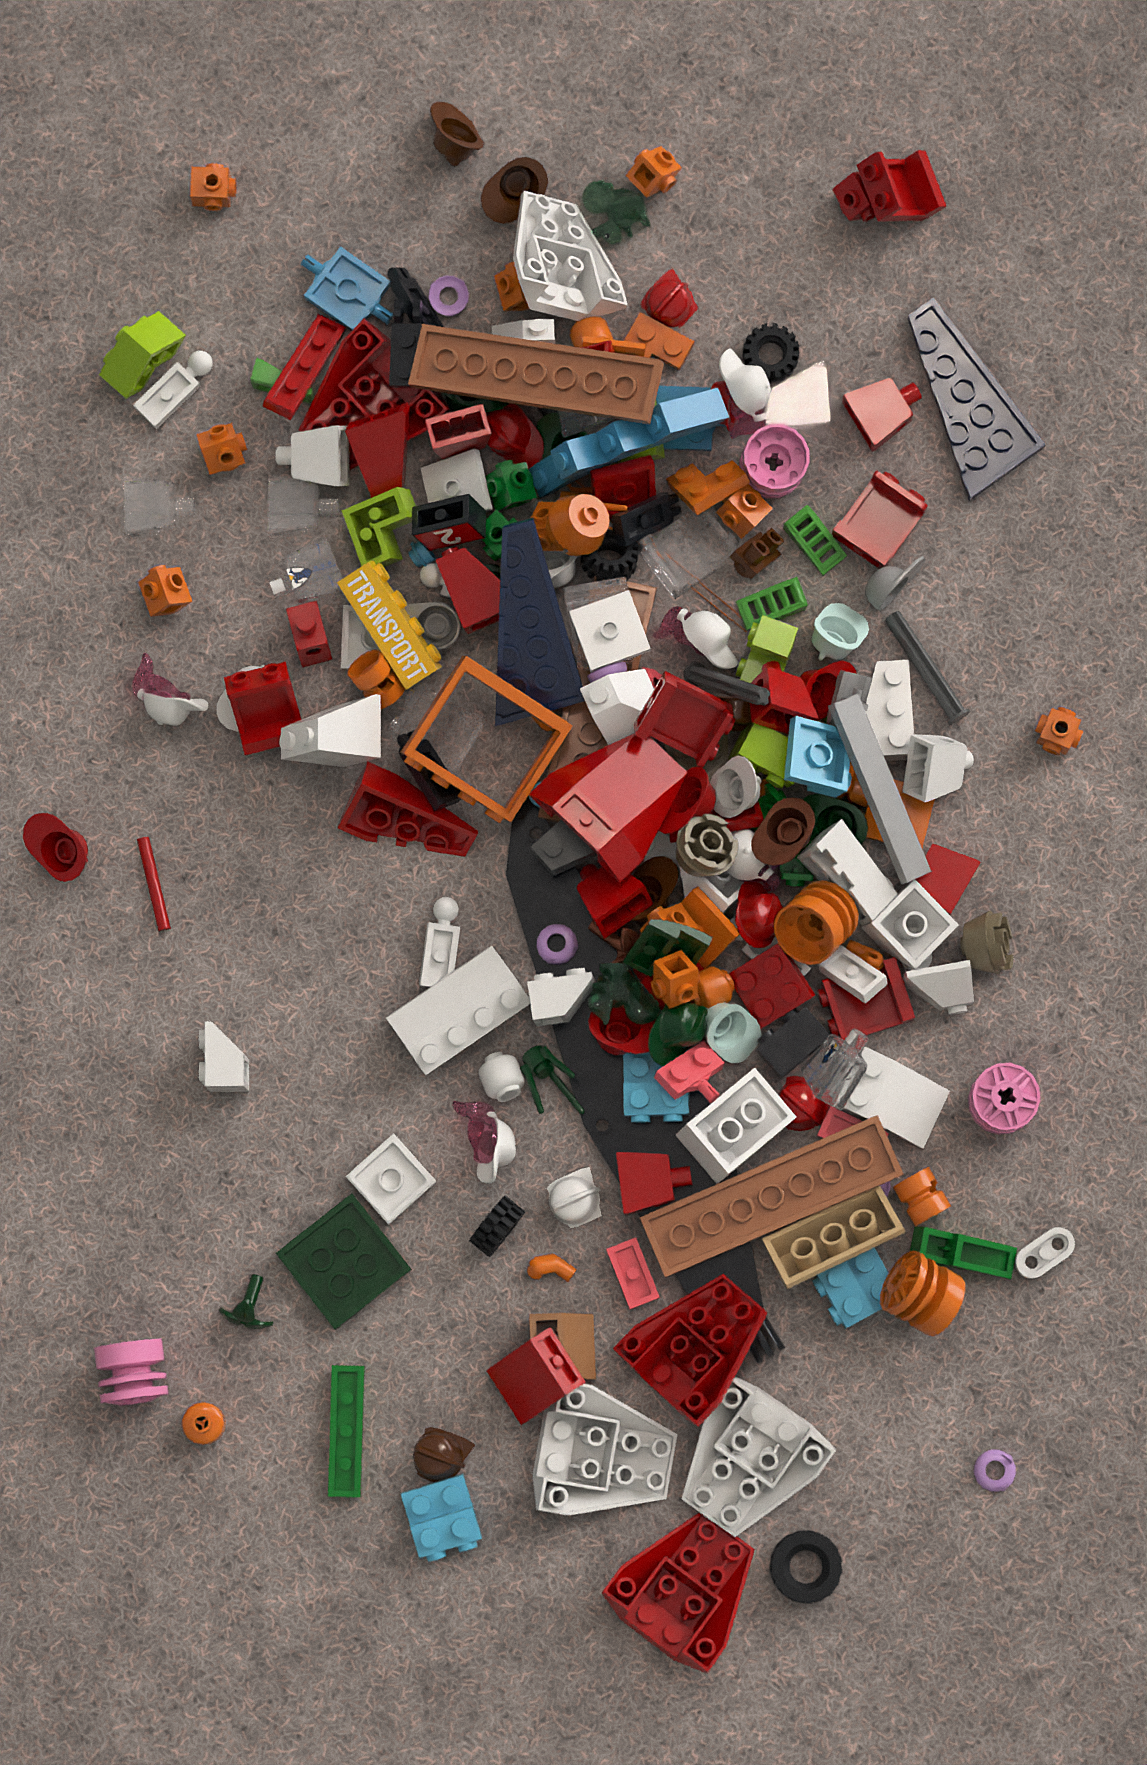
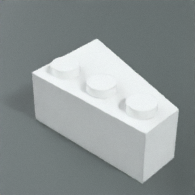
[865,660,914,761]

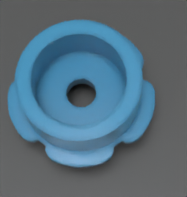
[408,541,436,567]

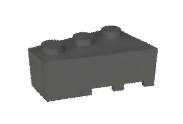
[530,820,598,876]

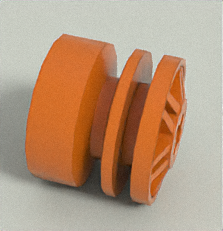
[774,880,859,965]
[880,1250,965,1337]

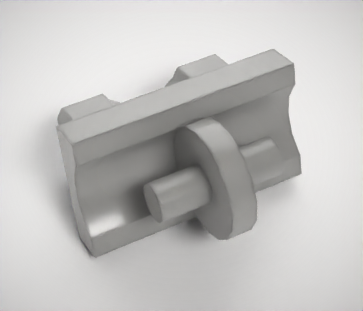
[826,670,872,726]

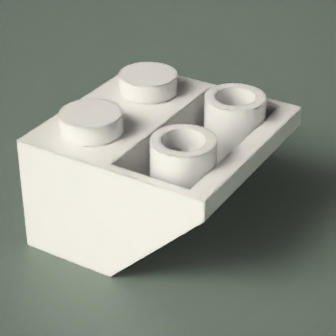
[527,968,596,1027]
[199,1022,249,1092]

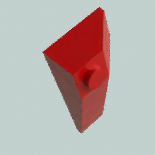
[337,761,478,857]

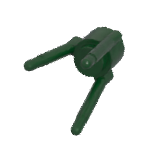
[520,1045,585,1114]

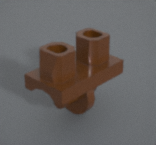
[729,528,784,579]

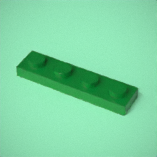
[328,1365,365,1497]

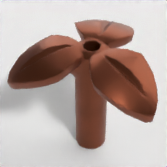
[588,921,640,972]

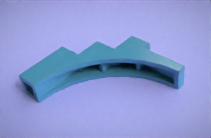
[529,388,729,498]

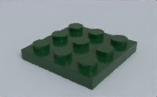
[276,1193,412,1330]

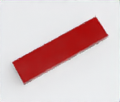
[262,314,346,420]

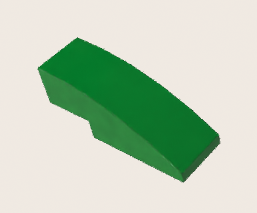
[910,1226,1017,1279]

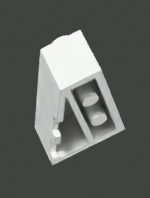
[797,819,898,926]

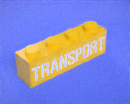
[337,560,442,690]

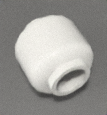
[478,1052,525,1102]

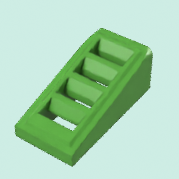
[250,358,314,404]
[783,505,847,576]
[735,577,808,631]

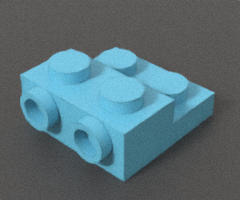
[784,716,852,798]
[623,1050,689,1123]
[812,1248,888,1329]
[401,1474,482,1562]

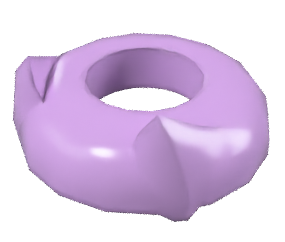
[429,275,469,316]
[587,662,627,683]
[536,924,578,965]
[974,1450,1016,1492]

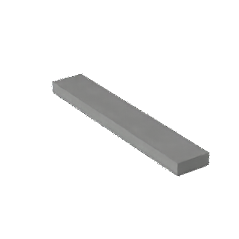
[828,694,931,884]

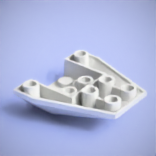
[513,191,628,321]
[682,1377,836,1537]
[533,1384,677,1515]

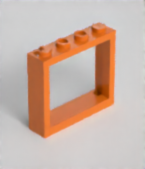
[401,656,573,823]

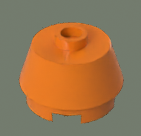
[546,494,610,556]

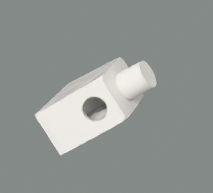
[276,426,349,486]
[903,734,974,802]

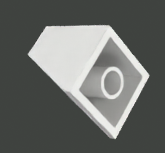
[279,694,381,767]

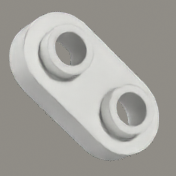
[1015,1227,1075,1279]

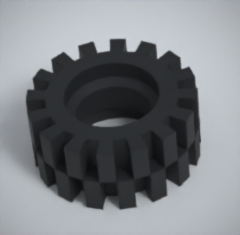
[743,323,799,383]
[581,525,639,585]
[469,1196,526,1257]

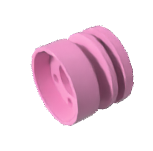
[739,424,810,499]
[968,1063,1040,1135]
[94,1339,169,1406]

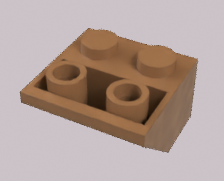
[529,1313,596,1380]

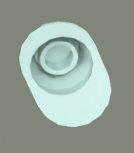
[812,603,869,661]
[704,1002,761,1063]

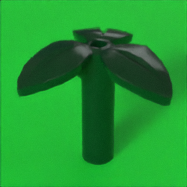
[219,1274,273,1329]

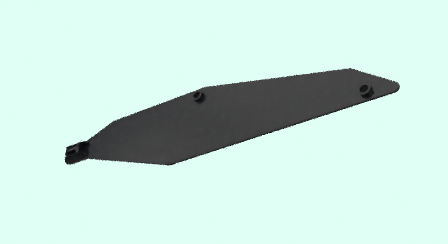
[506,795,785,1364]

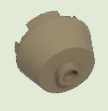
[675,814,738,877]
[960,911,1014,974]

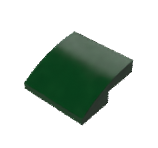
[623,919,712,977]

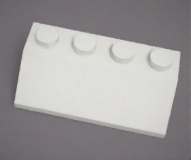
[386,946,530,1075]

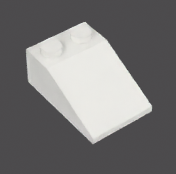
[836,1047,950,1149]
[676,1068,796,1184]

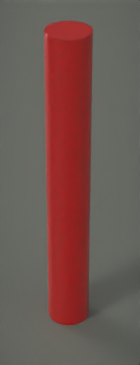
[137,837,171,932]

